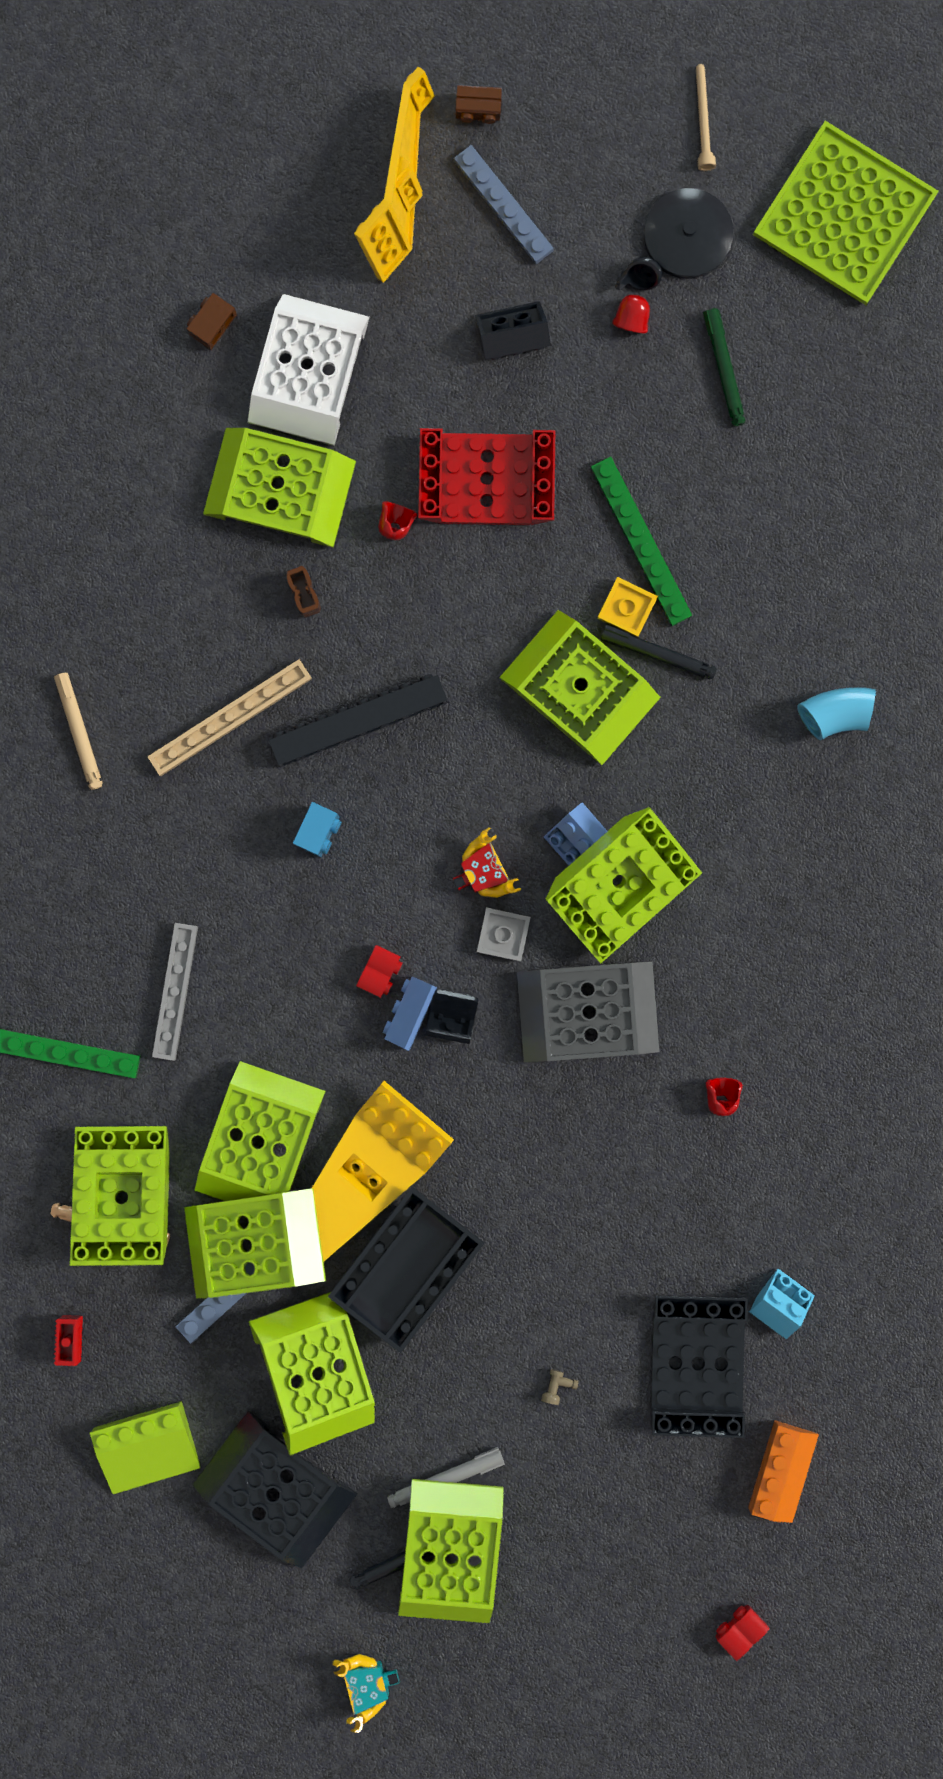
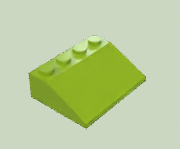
[90,1401,201,1494]

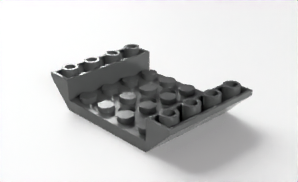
[517,962,660,1062]

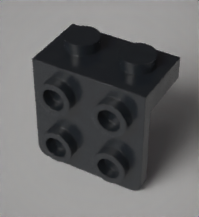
[425,989,479,1044]

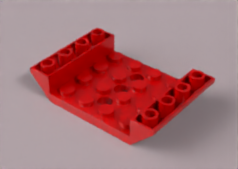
[418,428,555,525]

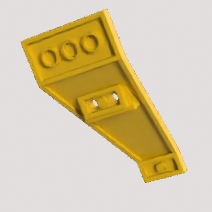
[354,67,435,283]
[312,1081,454,1262]

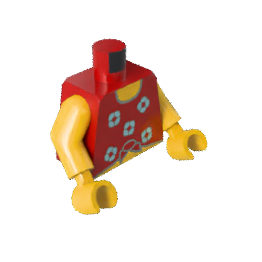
[453,828,521,898]

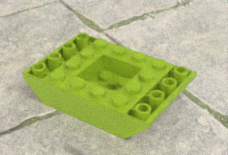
[499,610,661,766]
[546,807,702,964]
[70,1126,170,1266]

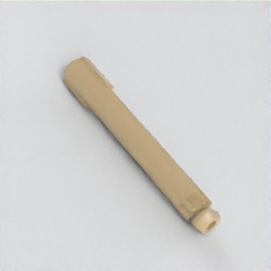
[54,673,103,790]

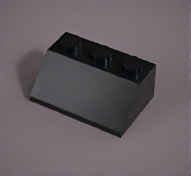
[475,301,551,360]

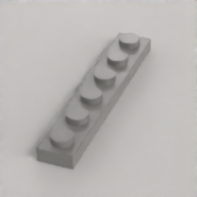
[152,923,198,1061]

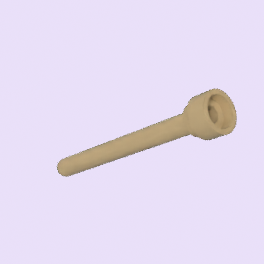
[696,64,716,171]

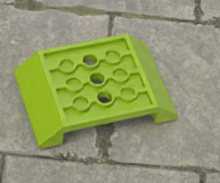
[203,428,356,548]
[195,1061,326,1201]
[184,1188,326,1298]
[249,1292,375,1455]
[398,1479,503,1623]

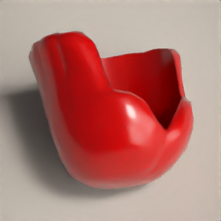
[612,294,650,334]
[378,501,417,540]
[706,1077,743,1116]

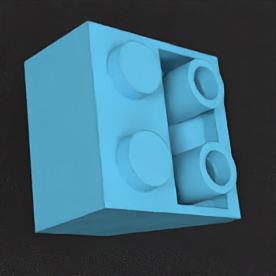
[750,1269,815,1339]

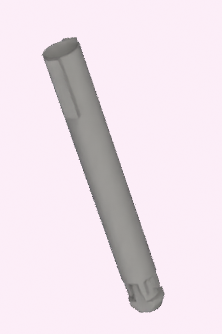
[388,1447,505,1508]

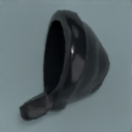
[615,256,662,291]

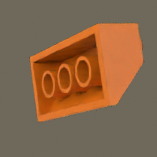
[748,1420,819,1523]

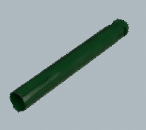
[703,308,746,427]

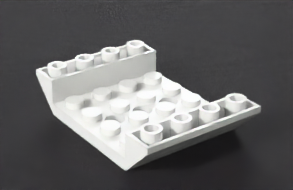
[248,294,369,446]

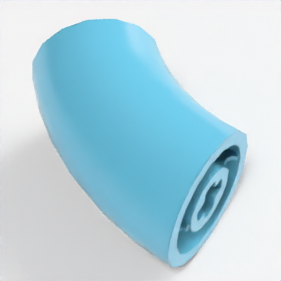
[797,688,876,740]

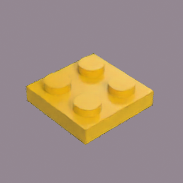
[597,577,658,637]

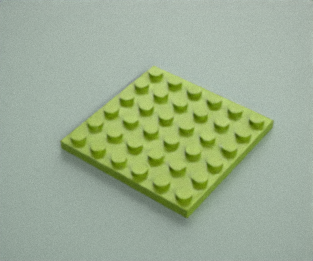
[753,121,939,305]

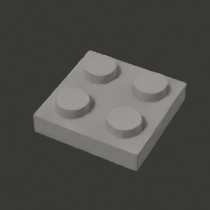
[477,908,531,961]

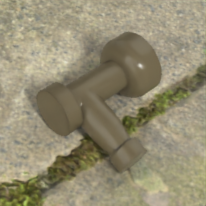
[541,1369,578,1405]

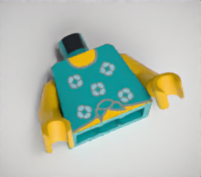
[333,1654,400,1733]

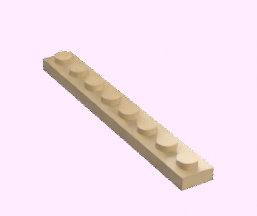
[148,659,312,776]

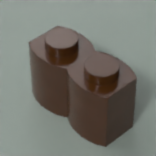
[287,566,320,618]

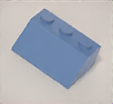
[383,976,437,1051]

